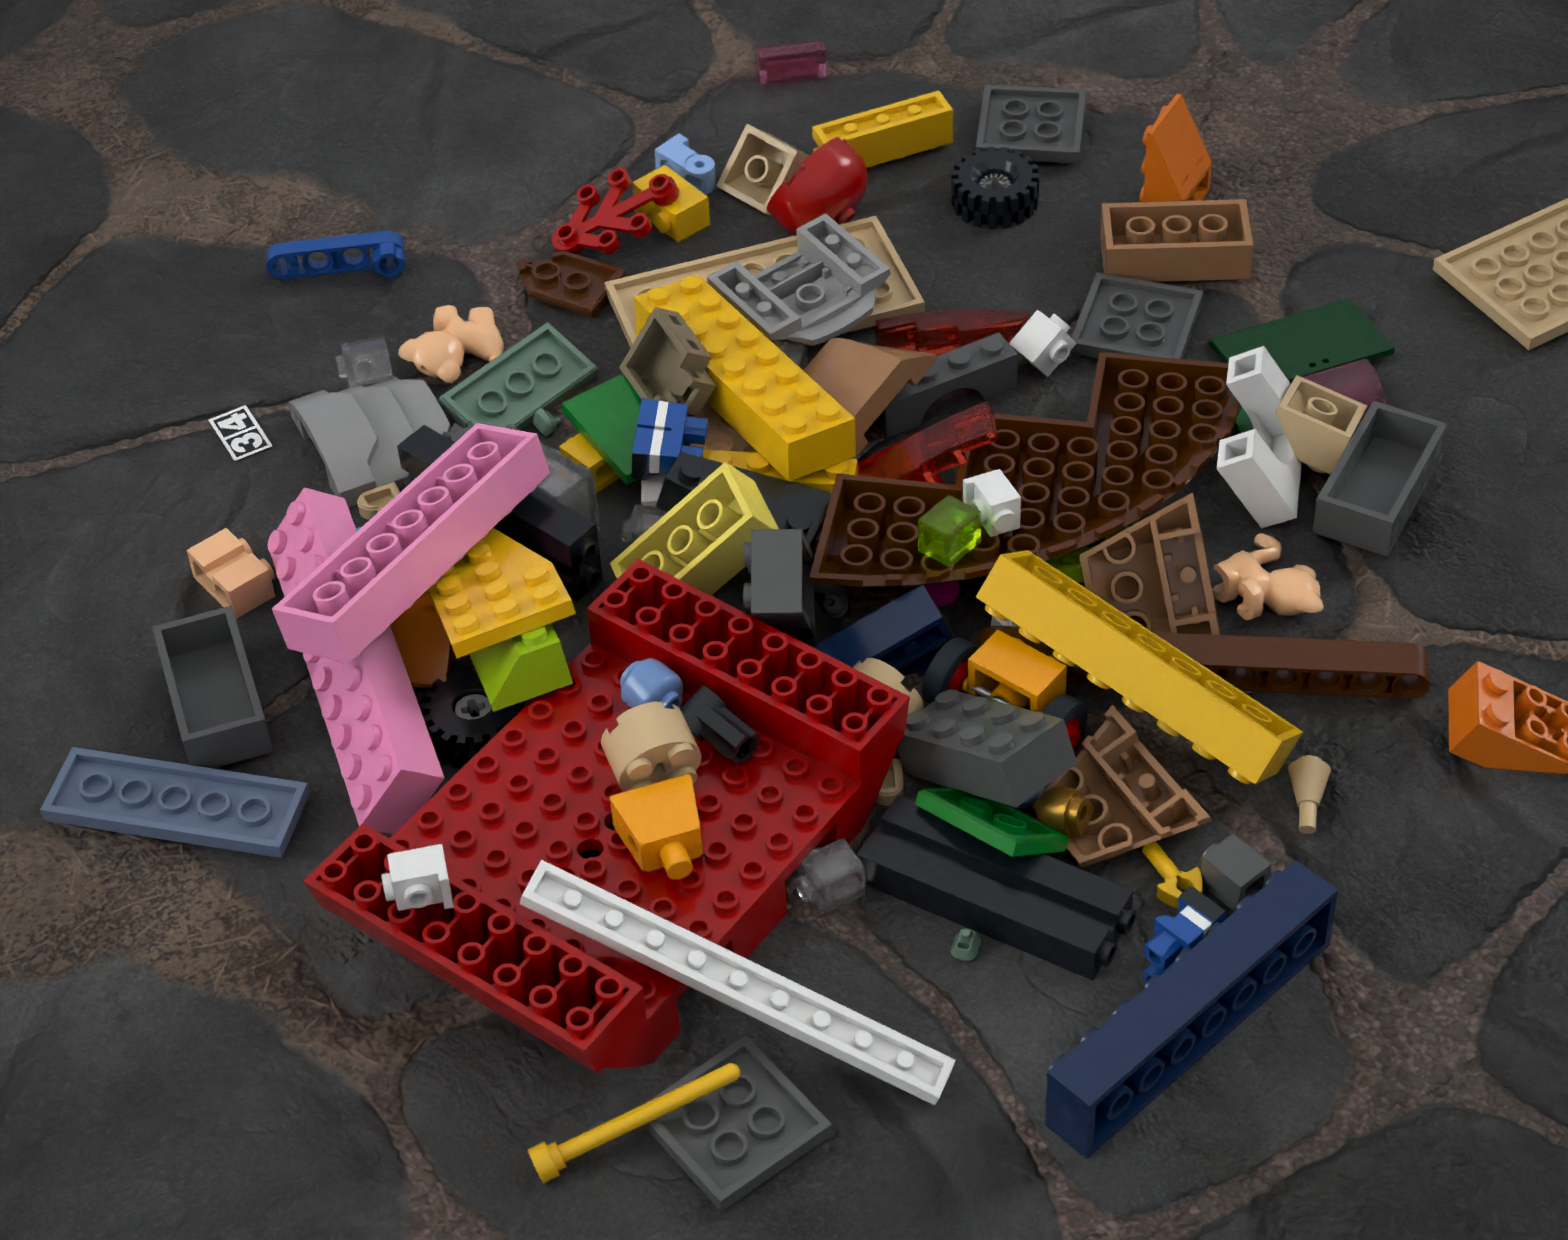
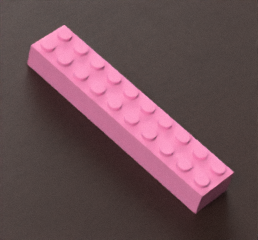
[267,487,445,834]

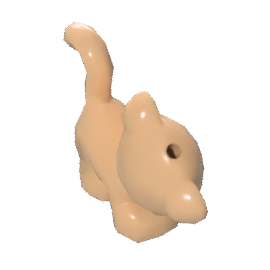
[398,305,504,383]
[1213,533,1324,620]

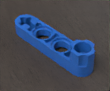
[267,231,405,279]

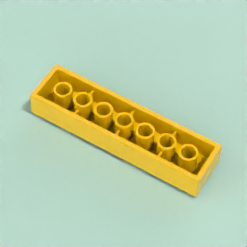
[634,275,856,482]
[976,550,1303,784]

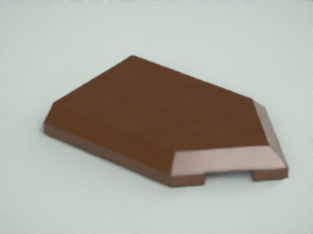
[516,251,626,318]

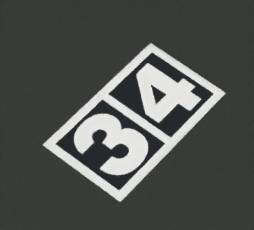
[208,405,273,461]

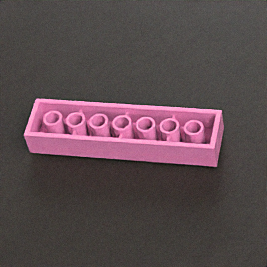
[272,423,550,664]

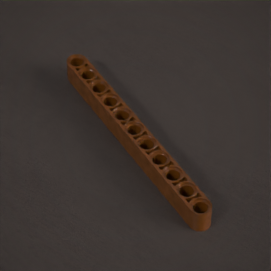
[977,626,1430,699]

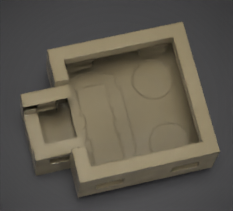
[619,307,717,416]

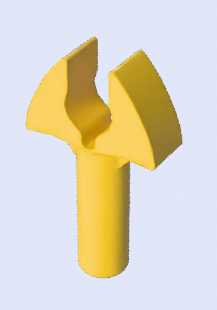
[1142,841,1203,909]

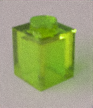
[918,495,981,567]

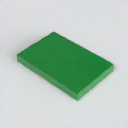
[562,374,690,485]
[915,787,1069,857]

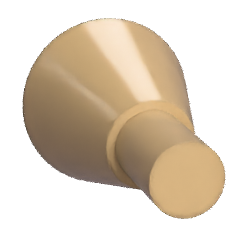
[1288,755,1331,834]

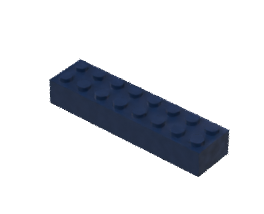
[1045,860,1338,1159]

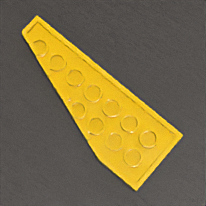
[427,528,576,658]

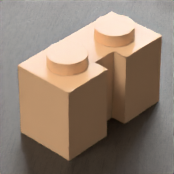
[187,528,275,619]

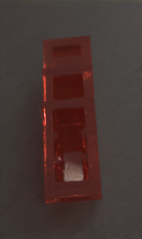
[875,309,1030,355]
[858,401,998,483]

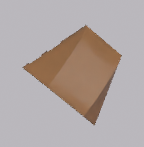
[803,338,939,459]
[1079,492,1220,635]
[1032,705,1212,868]

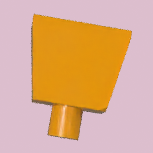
[609,773,703,879]

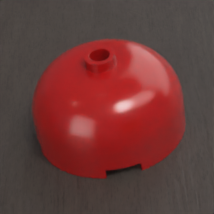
[767,137,868,235]

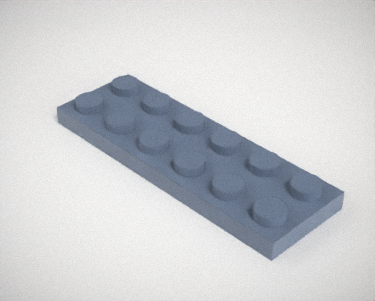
[40,747,310,858]

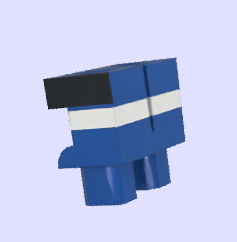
[631,398,708,480]
[1143,886,1225,983]

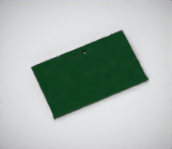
[1208,298,1395,384]

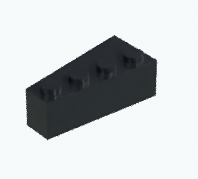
[656,452,832,549]

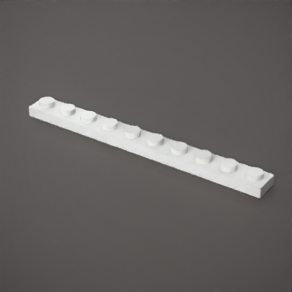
[519,860,956,1105]

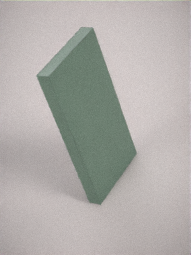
[439,322,598,431]

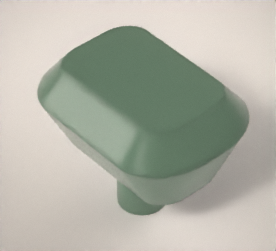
[533,408,561,437]
[950,928,981,961]

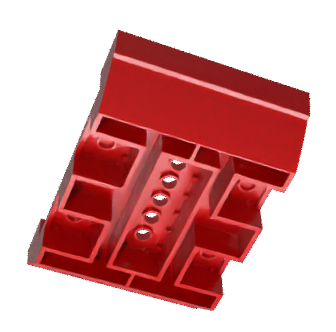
[303,559,910,1074]

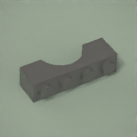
[873,332,1018,439]

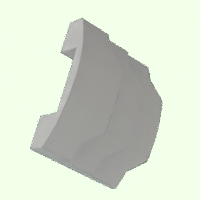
[707,213,891,346]
[288,377,451,508]

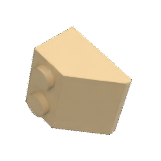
[716,124,809,216]
[1275,375,1367,475]

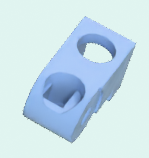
[655,133,716,195]

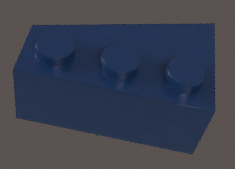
[816,584,953,677]

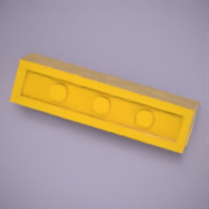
[812,91,953,168]

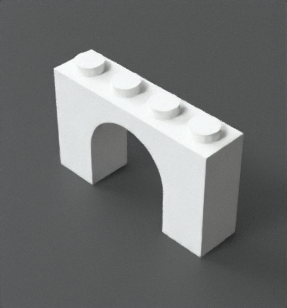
[1217,346,1302,529]

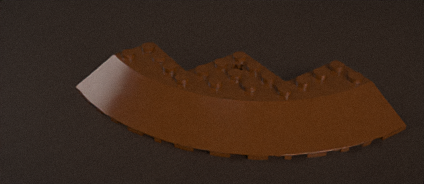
[809,352,1242,587]

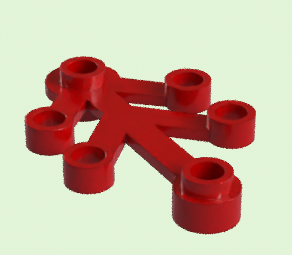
[551,168,680,254]

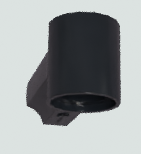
[680,685,760,765]

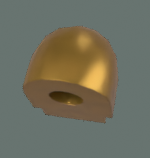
[1035,787,1095,840]

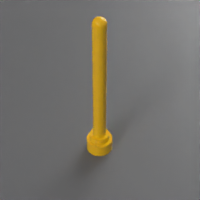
[528,1063,740,1184]

